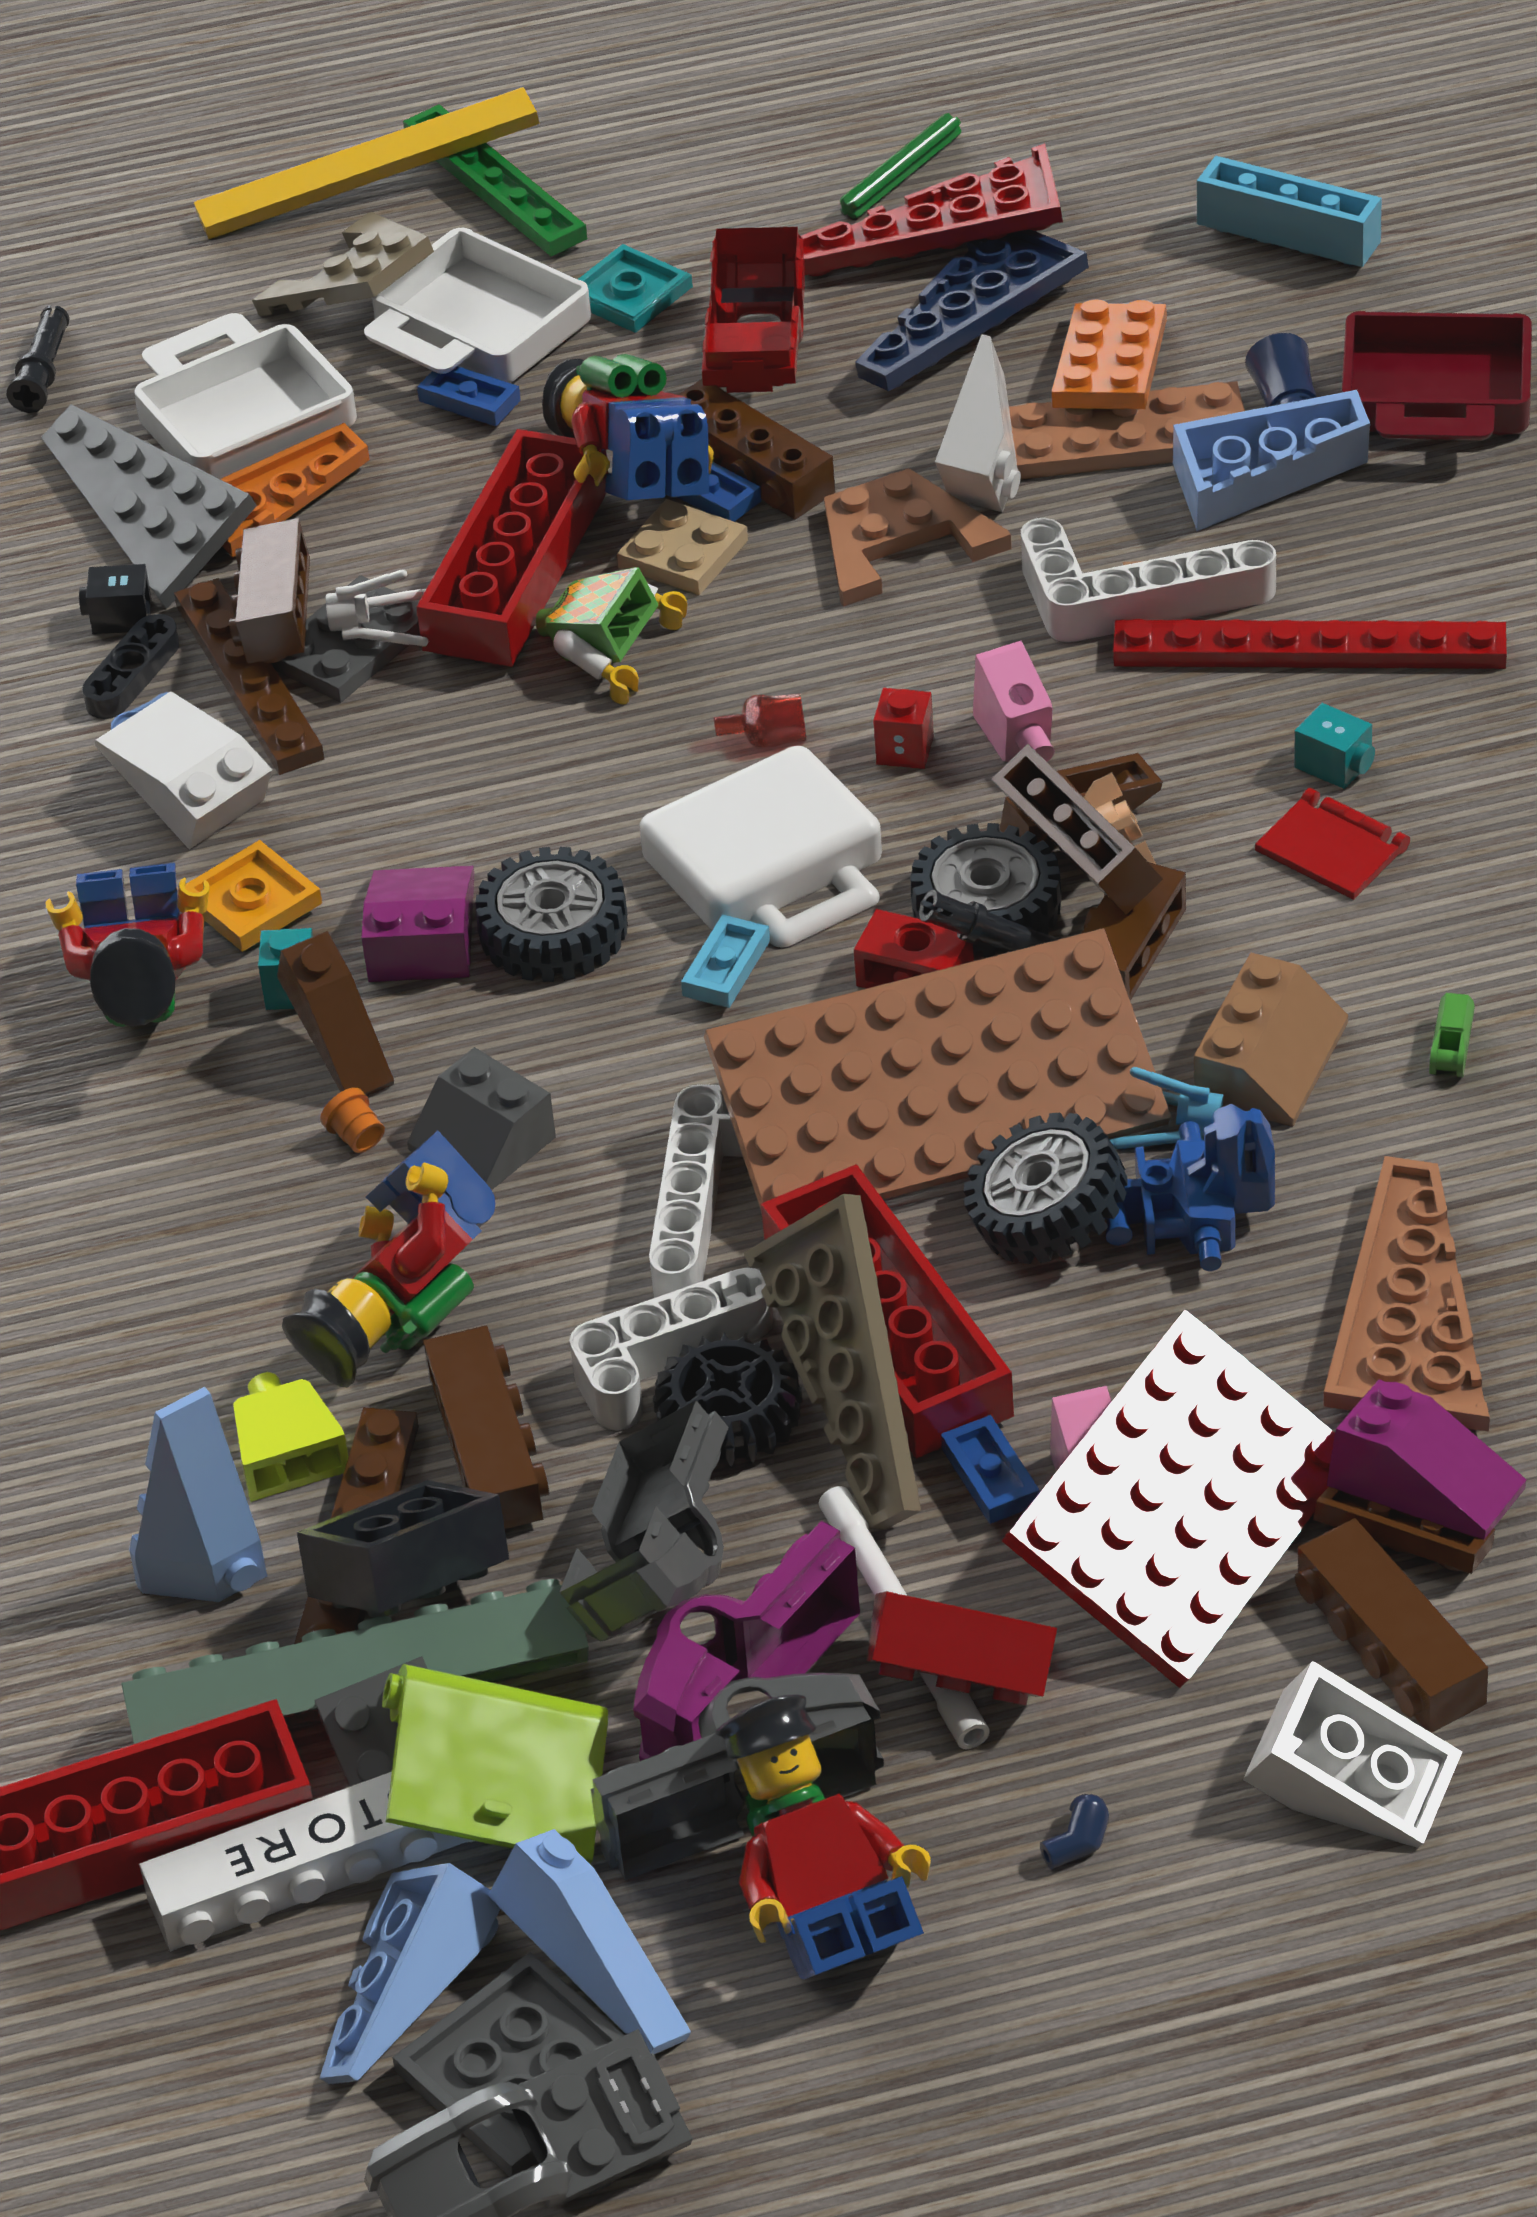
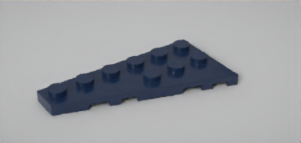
[855,229,1089,391]

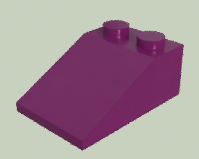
[361,866,474,982]
[1327,1380,1527,1539]

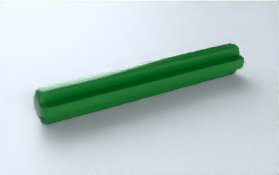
[840,113,961,219]

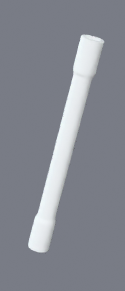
[819,1486,990,1749]

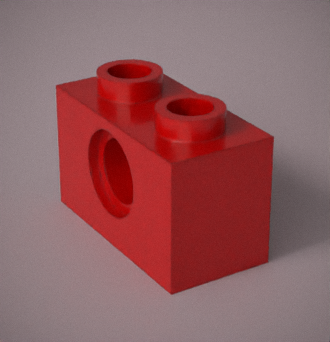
[854,909,974,989]

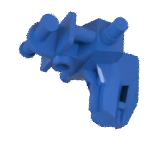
[1104,1104,1275,1271]

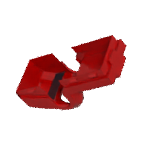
[702,227,805,393]

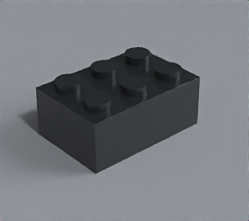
[297,1480,509,1617]

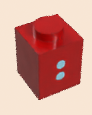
[873,688,934,769]

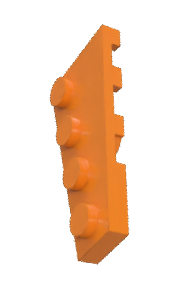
[220,423,370,557]

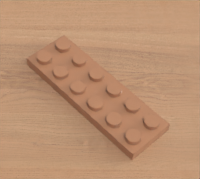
[1009,381,1245,480]

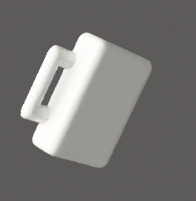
[364,228,591,383]
[134,313,357,479]
[640,746,882,948]

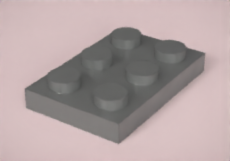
[272,575,420,703]

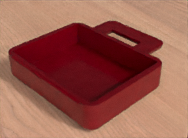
[1341,311,1532,441]

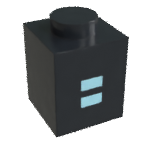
[79,564,152,634]

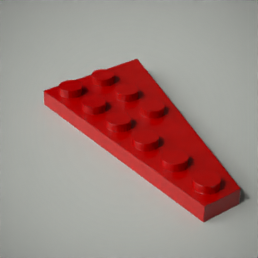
[801,143,1063,276]

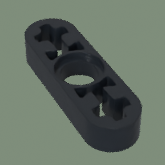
[82,614,180,719]

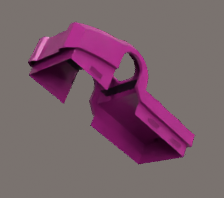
[633,1520,860,1761]

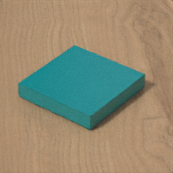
[577,244,693,333]

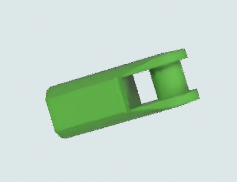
[1429,993,1475,1078]

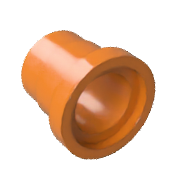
[320,1088,385,1153]

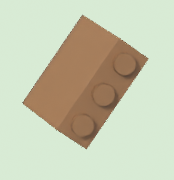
[1194,952,1348,1127]

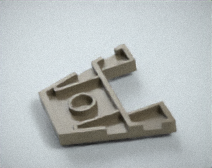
[252,212,434,316]

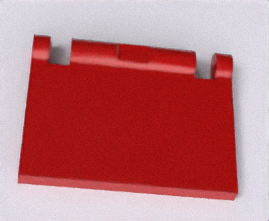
[1255,788,1410,900]

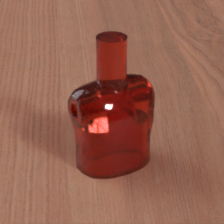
[714,693,807,748]

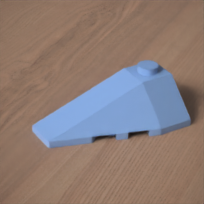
[129,1387,267,1602]
[488,1829,691,2054]
[320,1863,500,2084]

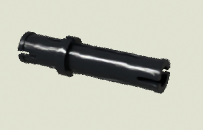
[919,890,1062,952]

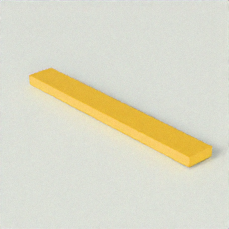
[194,87,540,239]

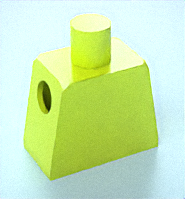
[233,1372,349,1502]

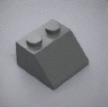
[407,1047,556,1190]

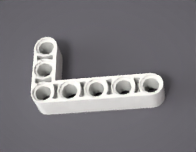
[1021,518,1276,642]
[649,1084,743,1298]

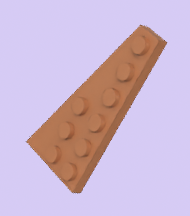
[1324,1156,1490,1432]

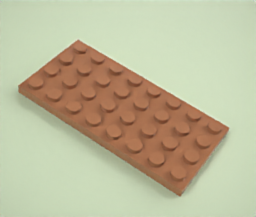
[704,928,1171,1212]

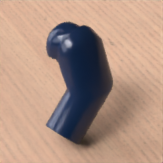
[1040,1794,1109,1870]

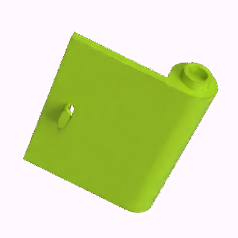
[382,1664,608,1864]

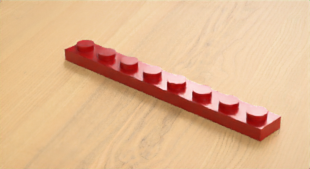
[1113,619,1507,669]

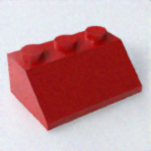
[867,1591,1057,1706]

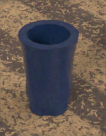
[1245,333,1317,407]

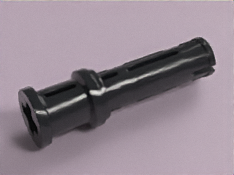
[6,305,70,413]

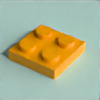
[185,840,322,952]

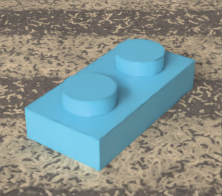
[681,914,770,1008]

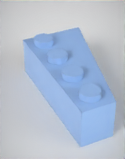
[1173,390,1370,531]

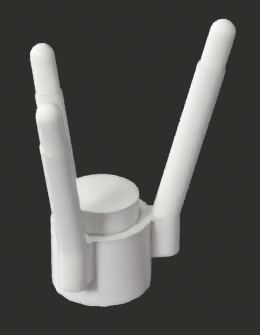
[326,570,428,646]

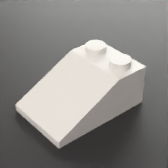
[935,334,1021,513]
[94,691,272,850]
[1243,1661,1462,1848]

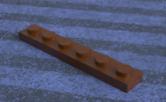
[174,578,325,775]
[294,1407,419,1644]

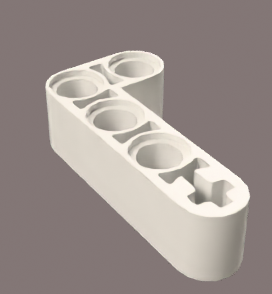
[569,1268,774,1431]

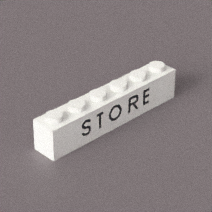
[139,1772,474,1951]

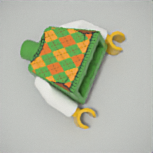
[536,567,688,704]

